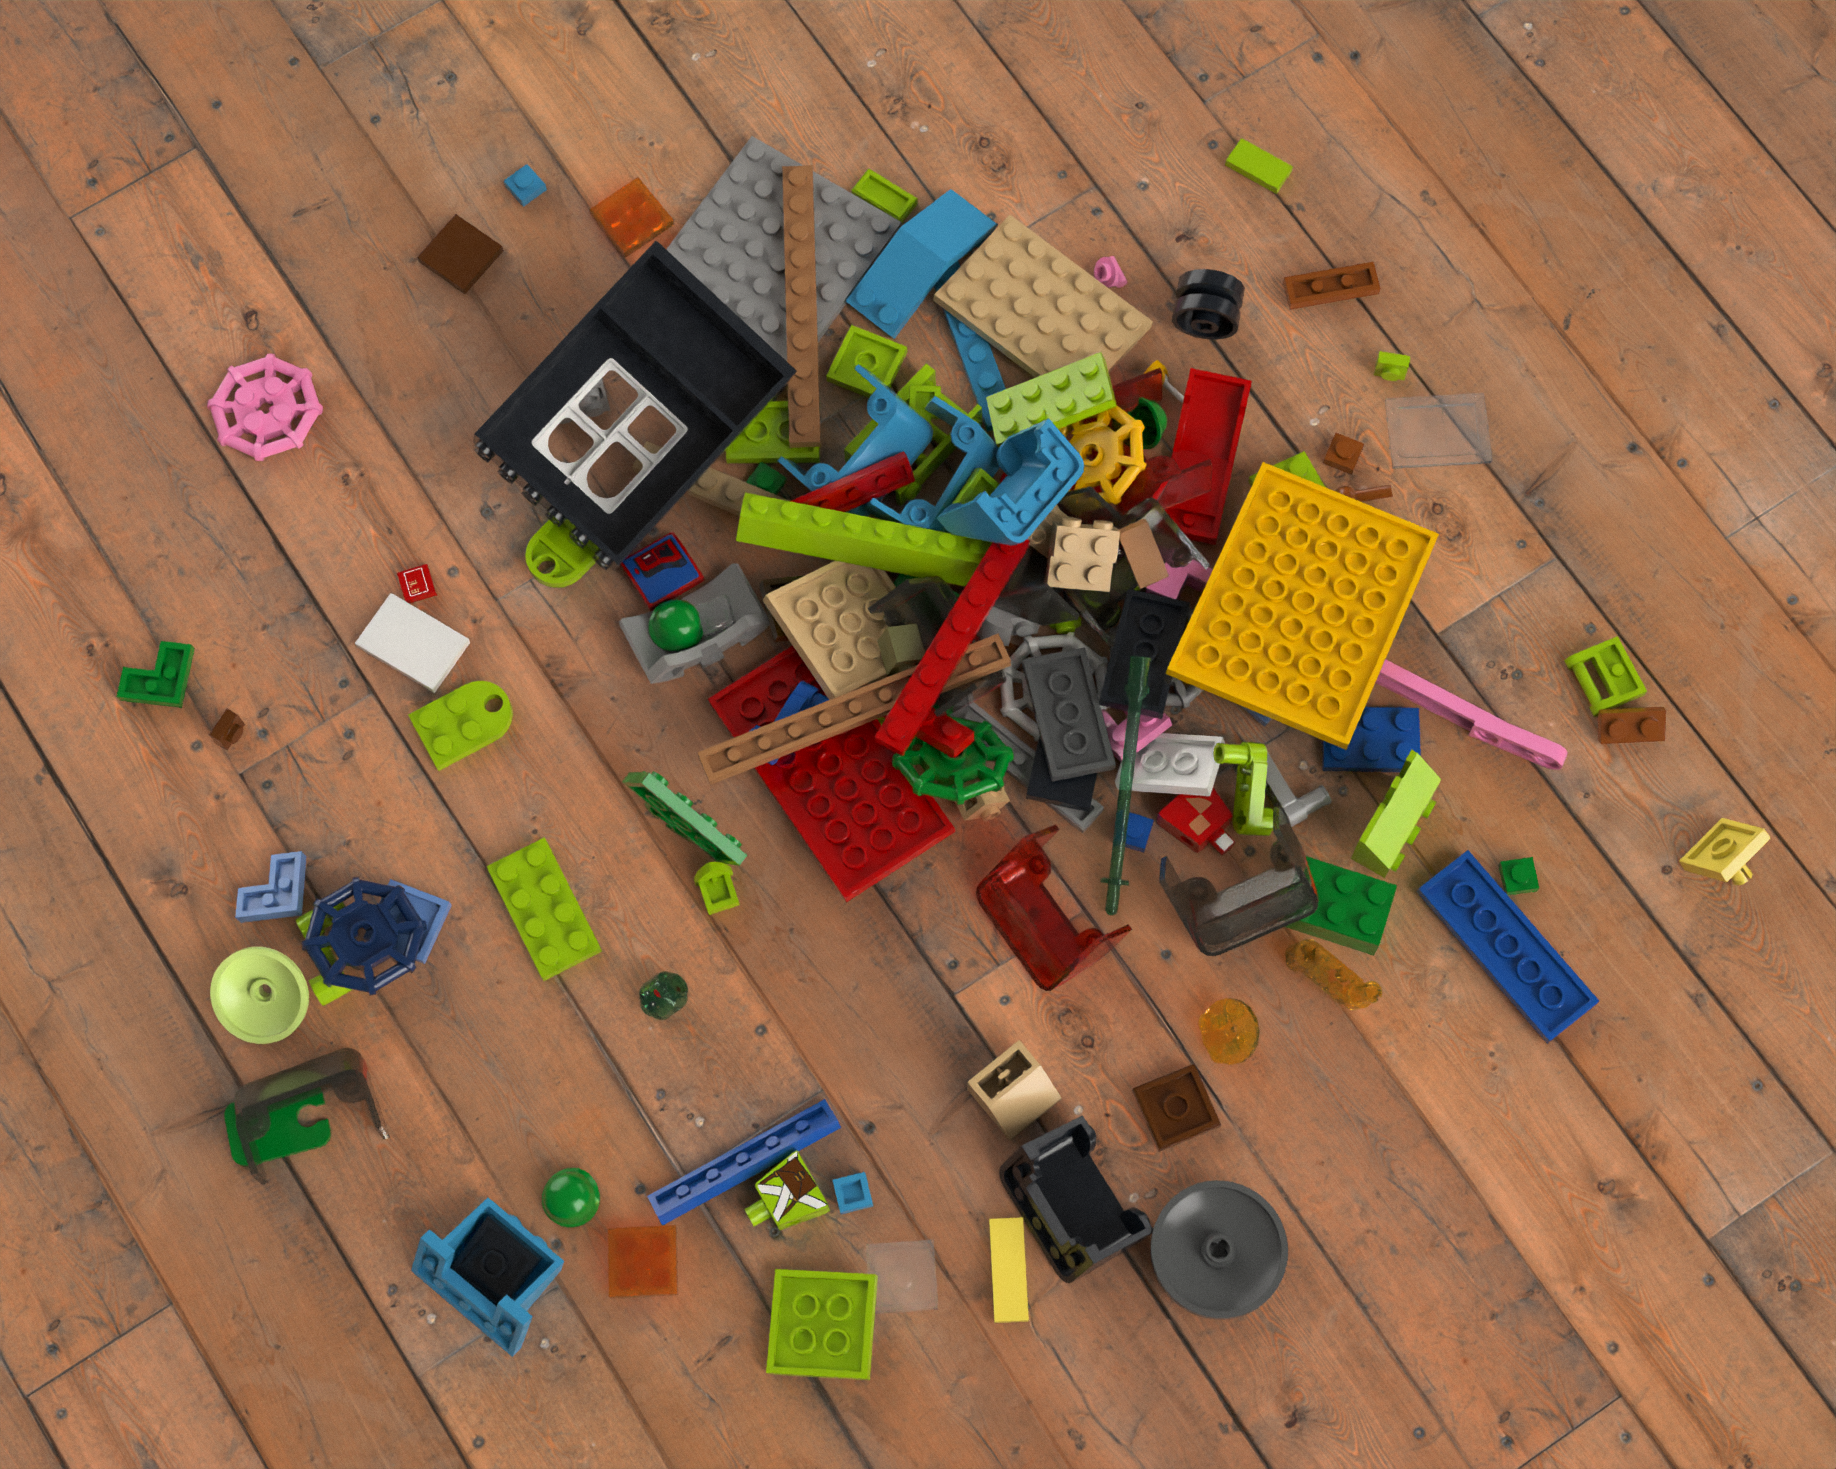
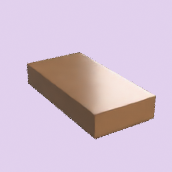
[1119,518,1169,589]

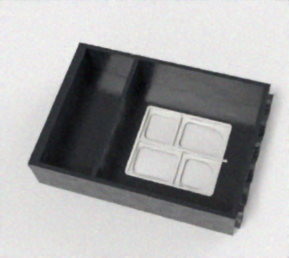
[473,241,797,571]

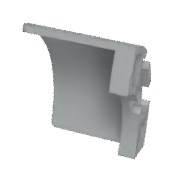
[619,563,769,684]

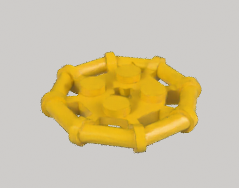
[1058,406,1146,513]

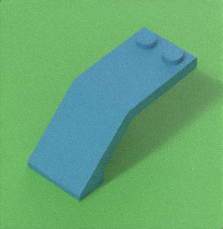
[846,189,998,339]

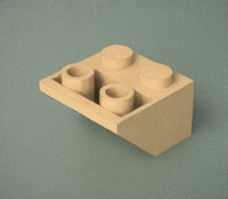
[967,1040,1061,1141]

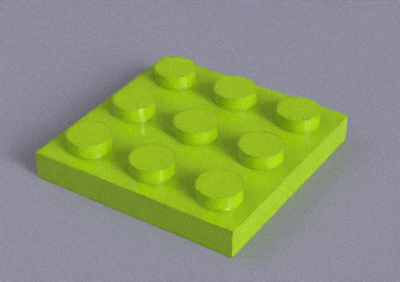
[766,1269,878,1380]

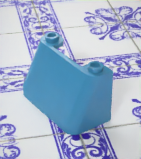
[937,418,1084,546]

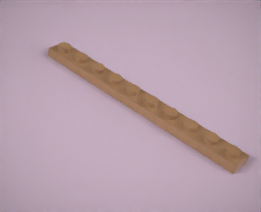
[782,165,821,448]
[697,633,1011,785]

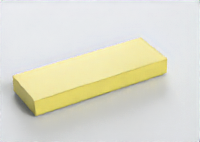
[989,1217,1029,1323]

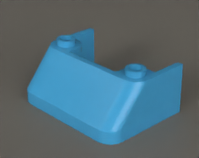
[778,364,933,517]
[864,396,1000,533]

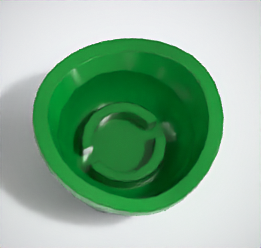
[1113,397,1167,449]
[648,599,704,651]
[542,1168,600,1228]

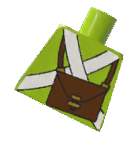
[744,1150,830,1230]

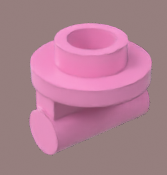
[1094,256,1128,288]

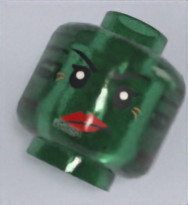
[639,971,688,1020]

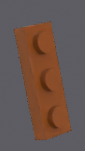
[1283,262,1381,310]

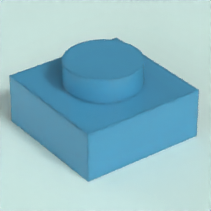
[504,164,547,207]
[832,1172,873,1214]

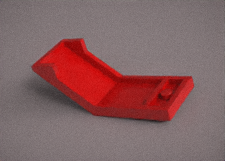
[1154,368,1252,545]

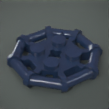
[301,877,427,996]

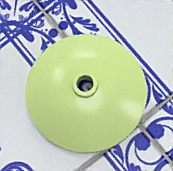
[210,947,309,1044]

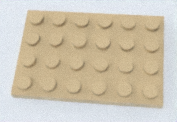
[933,215,1153,378]

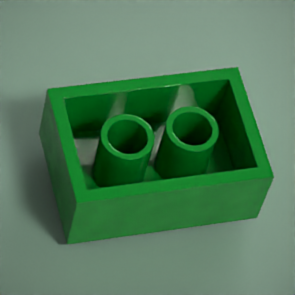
[1280,855,1397,956]

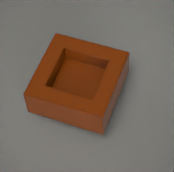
[1323,433,1364,475]

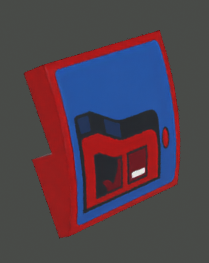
[620,531,705,612]

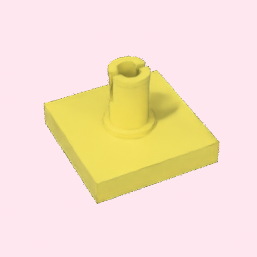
[1679,818,1770,885]

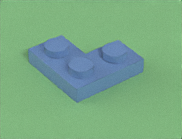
[235,851,307,923]

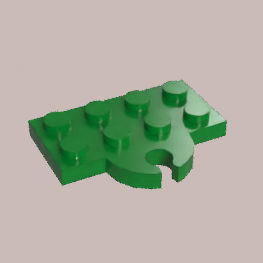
[622,771,747,866]

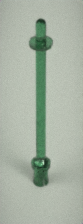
[1100,656,1151,916]

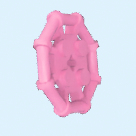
[207,354,323,461]

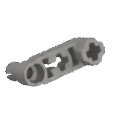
[1232,742,1332,828]

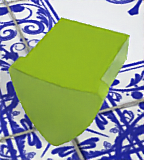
[694,862,740,915]

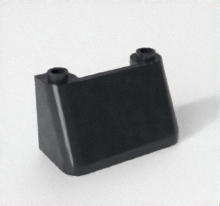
[999,1115,1153,1283]

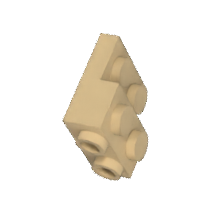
[1045,517,1120,592]

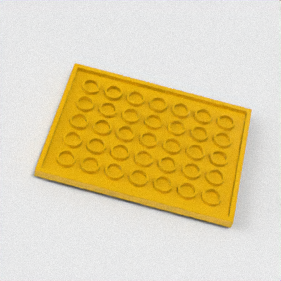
[1166,462,1439,750]

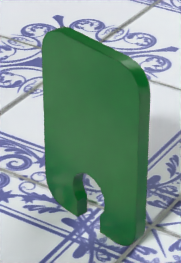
[224,1082,331,1167]

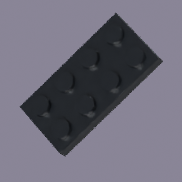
[1099,589,1190,719]

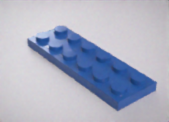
[1417,850,1599,1044]

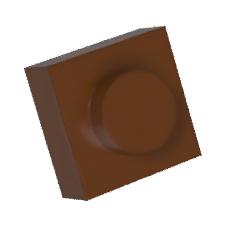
[209,708,245,750]

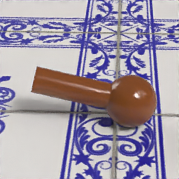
[1336,485,1393,502]

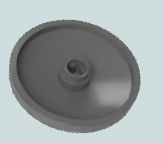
[1150,1180,1288,1320]

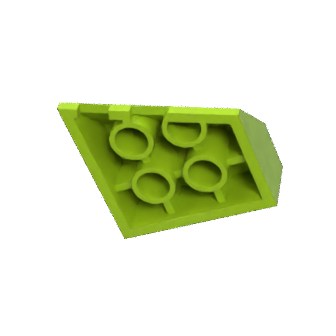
[1351,749,1441,878]

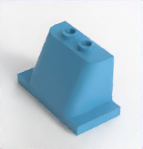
[411,1198,564,1357]

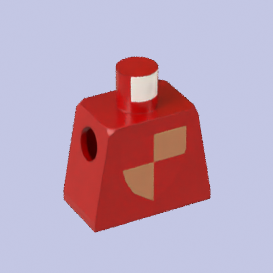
[1156,788,1236,855]

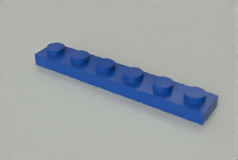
[647,1099,841,1226]

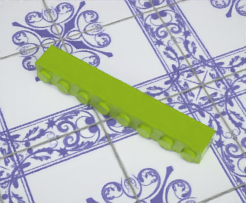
[736,492,992,586]

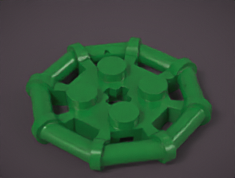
[892,713,1014,805]

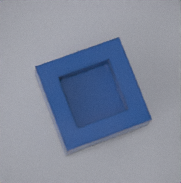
[1113,810,1154,853]

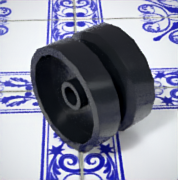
[1172,269,1245,340]

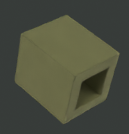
[878,624,925,676]

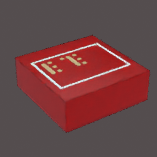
[397,564,437,604]

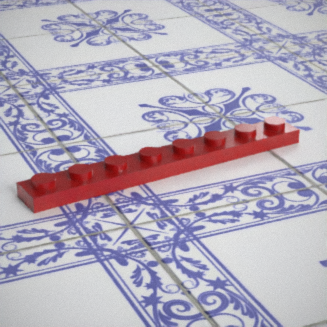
[874,539,1030,756]

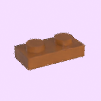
[1598,707,1666,744]

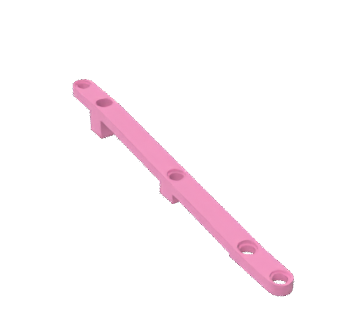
[1117,528,1568,770]

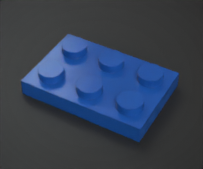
[1322,707,1421,772]

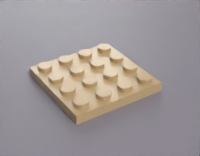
[762,561,933,700]

